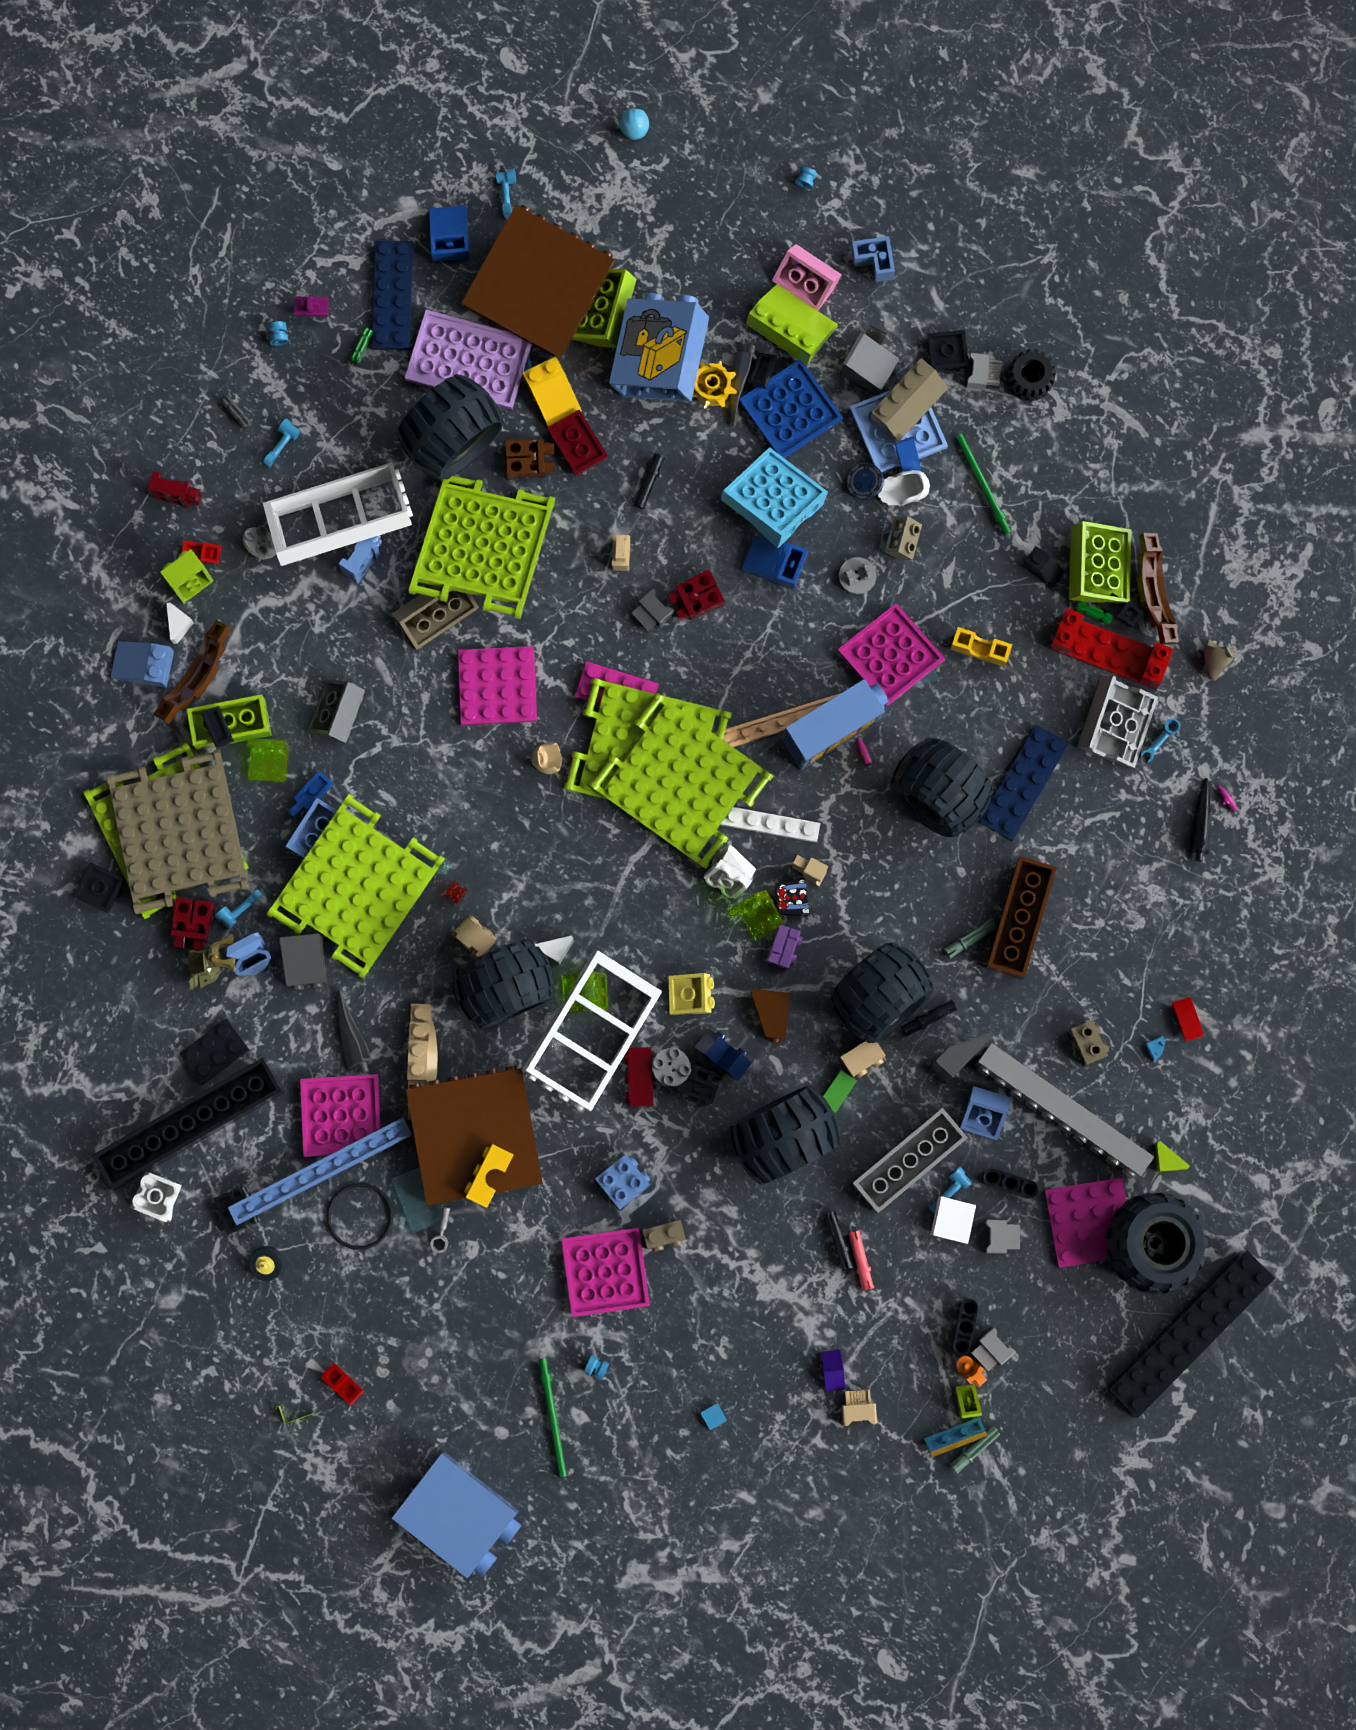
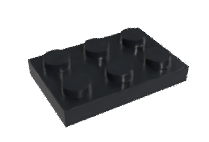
[179,1019,250,1085]

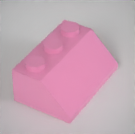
[772,244,842,311]

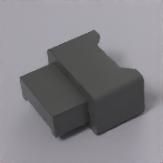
[631,588,674,632]

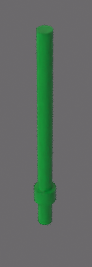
[956,434,1011,535]
[539,1358,567,1478]

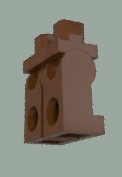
[506,439,555,480]

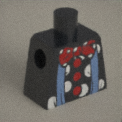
[764,878,809,917]

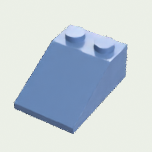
[110,641,174,688]
[286,798,338,858]

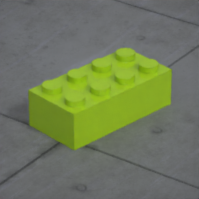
[187,694,272,750]

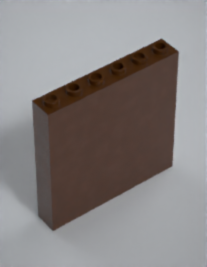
[462,205,615,361]
[406,1065,543,1206]

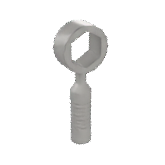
[430,1206,450,1253]

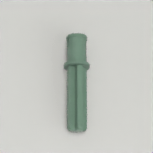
[944,919,997,959]
[949,1427,1000,1474]

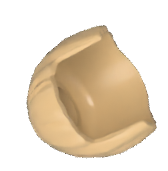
[531,742,562,774]

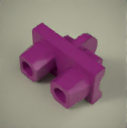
[294,295,329,317]

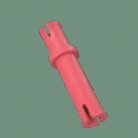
[848,1231,874,1291]

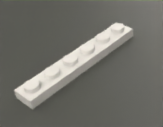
[721,807,820,843]

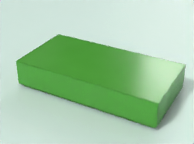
[823,1070,857,1113]

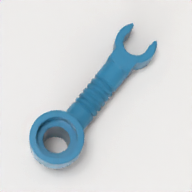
[496,169,516,218]
[263,419,301,467]
[1140,718,1180,763]
[214,889,263,930]
[929,1166,972,1213]

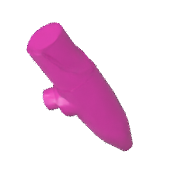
[857,738,872,766]
[1218,786,1238,812]

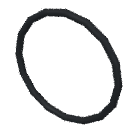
[327,1183,393,1250]

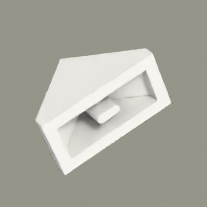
[167,603,194,644]
[535,935,574,965]

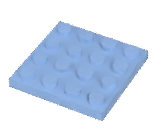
[849,390,948,473]

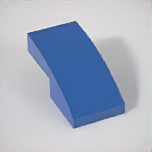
[895,436,922,472]

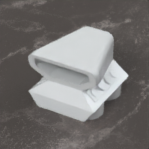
[704,844,756,899]
[130,1171,182,1222]

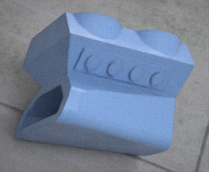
[225,932,271,976]

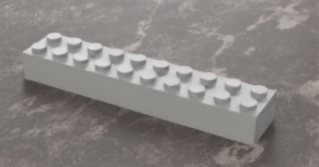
[975,1043,1154,1178]

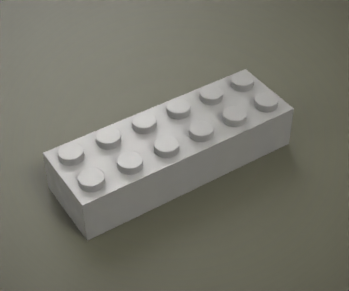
[852,1108,968,1214]

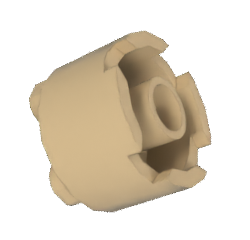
[452,915,497,957]

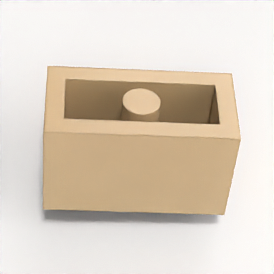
[840,1041,886,1079]

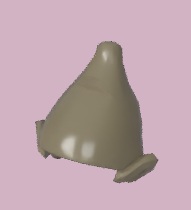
[1204,639,1236,681]

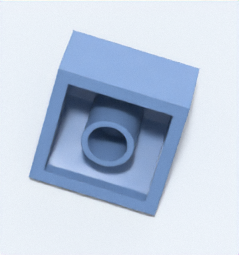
[960,1086,1011,1140]

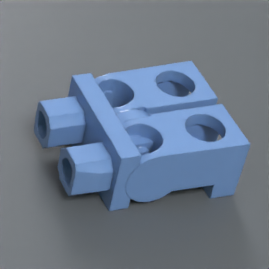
[339,535,383,584]

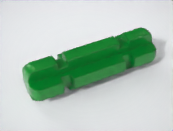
[350,328,373,363]
[1076,601,1113,625]

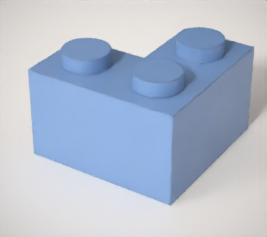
[851,236,895,282]

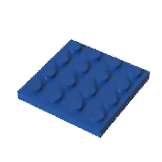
[739,360,843,459]

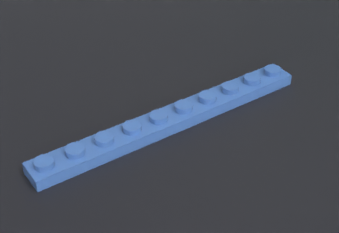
[228,1118,412,1225]

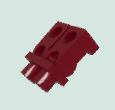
[148,471,202,509]
[668,569,726,620]
[171,897,216,951]

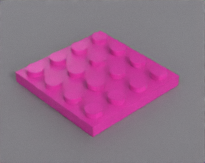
[838,603,945,707]
[458,646,537,726]
[300,1074,382,1157]
[1044,1177,1126,1268]
[562,1228,650,1317]

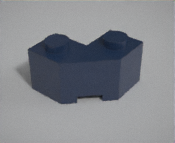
[695,1029,752,1081]

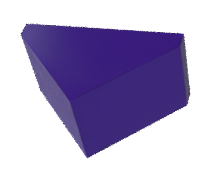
[821,1350,845,1392]

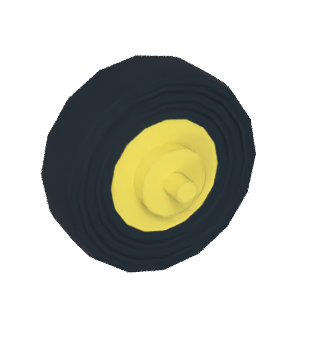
[248,1246,284,1281]

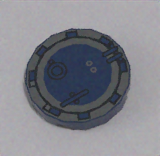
[847,462,884,500]

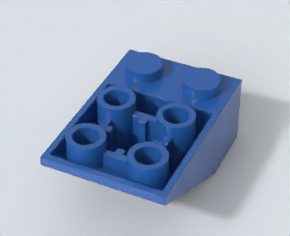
[430,206,471,262]
[741,536,808,590]

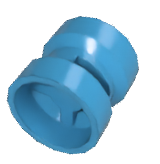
[268,321,289,346]
[584,1355,610,1381]

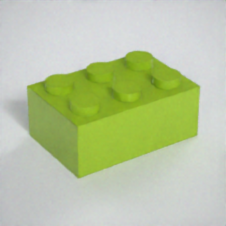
[160,549,213,603]

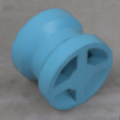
[795,167,817,189]

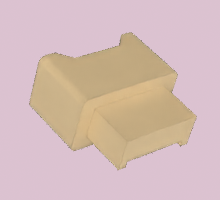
[612,534,631,571]
[792,855,829,887]
[841,1390,877,1426]

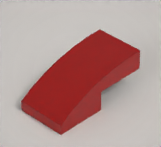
[181,540,222,565]
[1172,997,1204,1042]
[321,1363,365,1406]

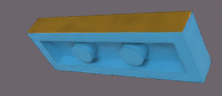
[924,1417,987,1457]

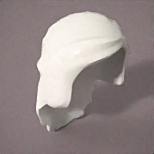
[878,470,930,506]

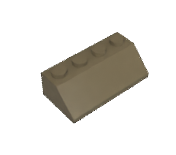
[870,358,948,442]
[392,586,479,650]

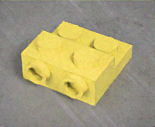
[669,973,715,1015]

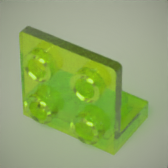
[247,739,289,782]
[727,890,784,940]
[562,971,608,1014]

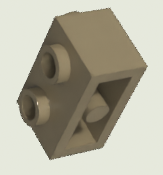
[885,516,922,560]
[1069,1020,1109,1066]
[643,1220,686,1252]

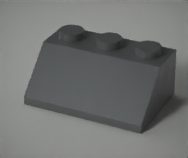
[307,679,365,743]

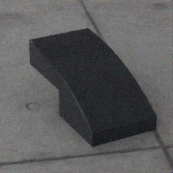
[1101,593,1144,628]

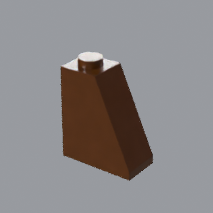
[751,989,790,1044]

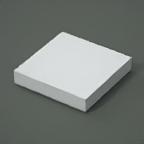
[931,1196,976,1244]

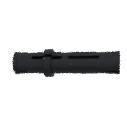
[633,453,665,510]
[900,999,957,1037]
[824,1211,854,1271]

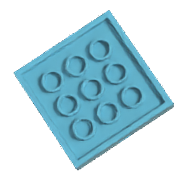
[721,448,828,549]

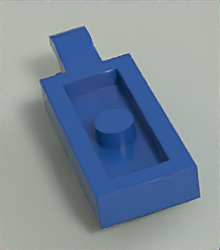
[289,771,334,819]

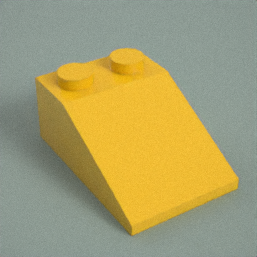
[522,356,582,427]

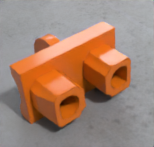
[956,1355,987,1388]

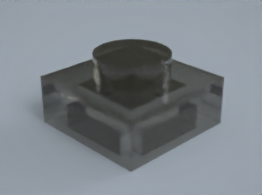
[866,325,887,345]

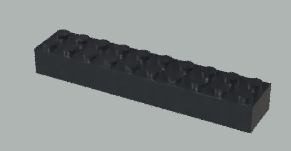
[92,1058,285,1190]
[1106,1250,1275,1418]

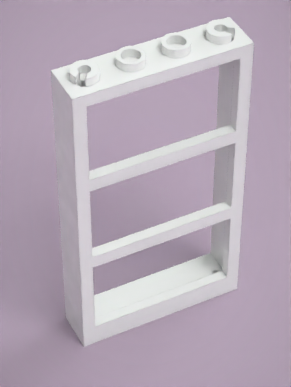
[263,462,413,566]
[522,951,662,1112]

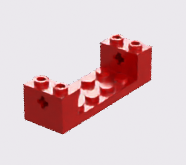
[1049,608,1174,690]

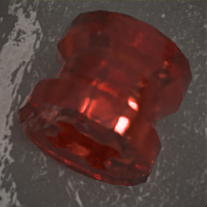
[445,880,468,905]

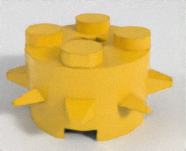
[692,361,737,409]

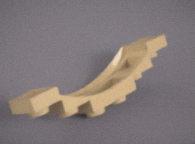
[407,1004,438,1120]

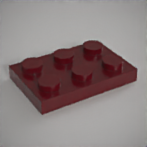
[547,410,608,476]

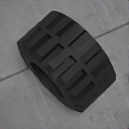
[1007,349,1056,401]

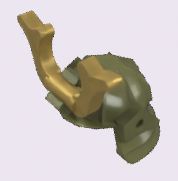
[188,934,236,990]

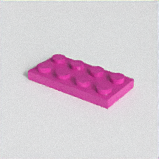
[575,661,659,706]

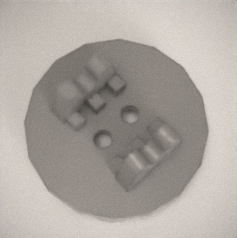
[242,526,276,562]
[839,557,877,595]
[652,1048,691,1087]

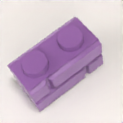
[767,925,803,970]

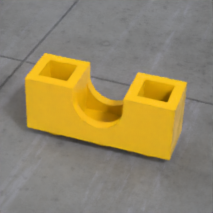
[950,627,1013,667]
[464,1144,513,1208]

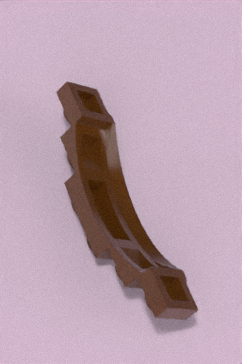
[1136,533,1179,645]
[153,620,232,724]

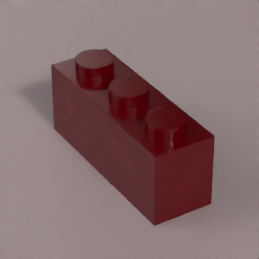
[624,1047,654,1108]

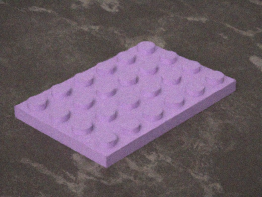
[405,310,532,410]

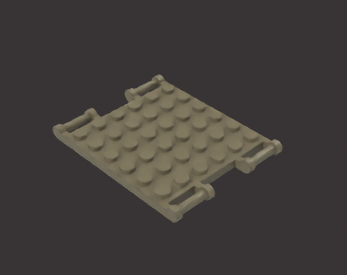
[107,749,249,914]

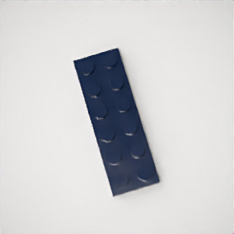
[372,241,413,350]
[979,724,1069,841]

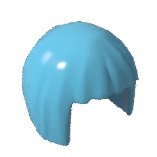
[619,109,649,140]

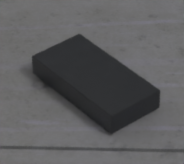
[747,352,778,389]
[201,706,234,749]

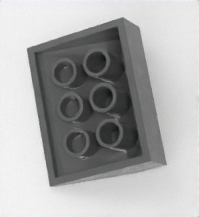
[930,1032,993,1084]

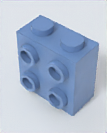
[595,1154,651,1210]

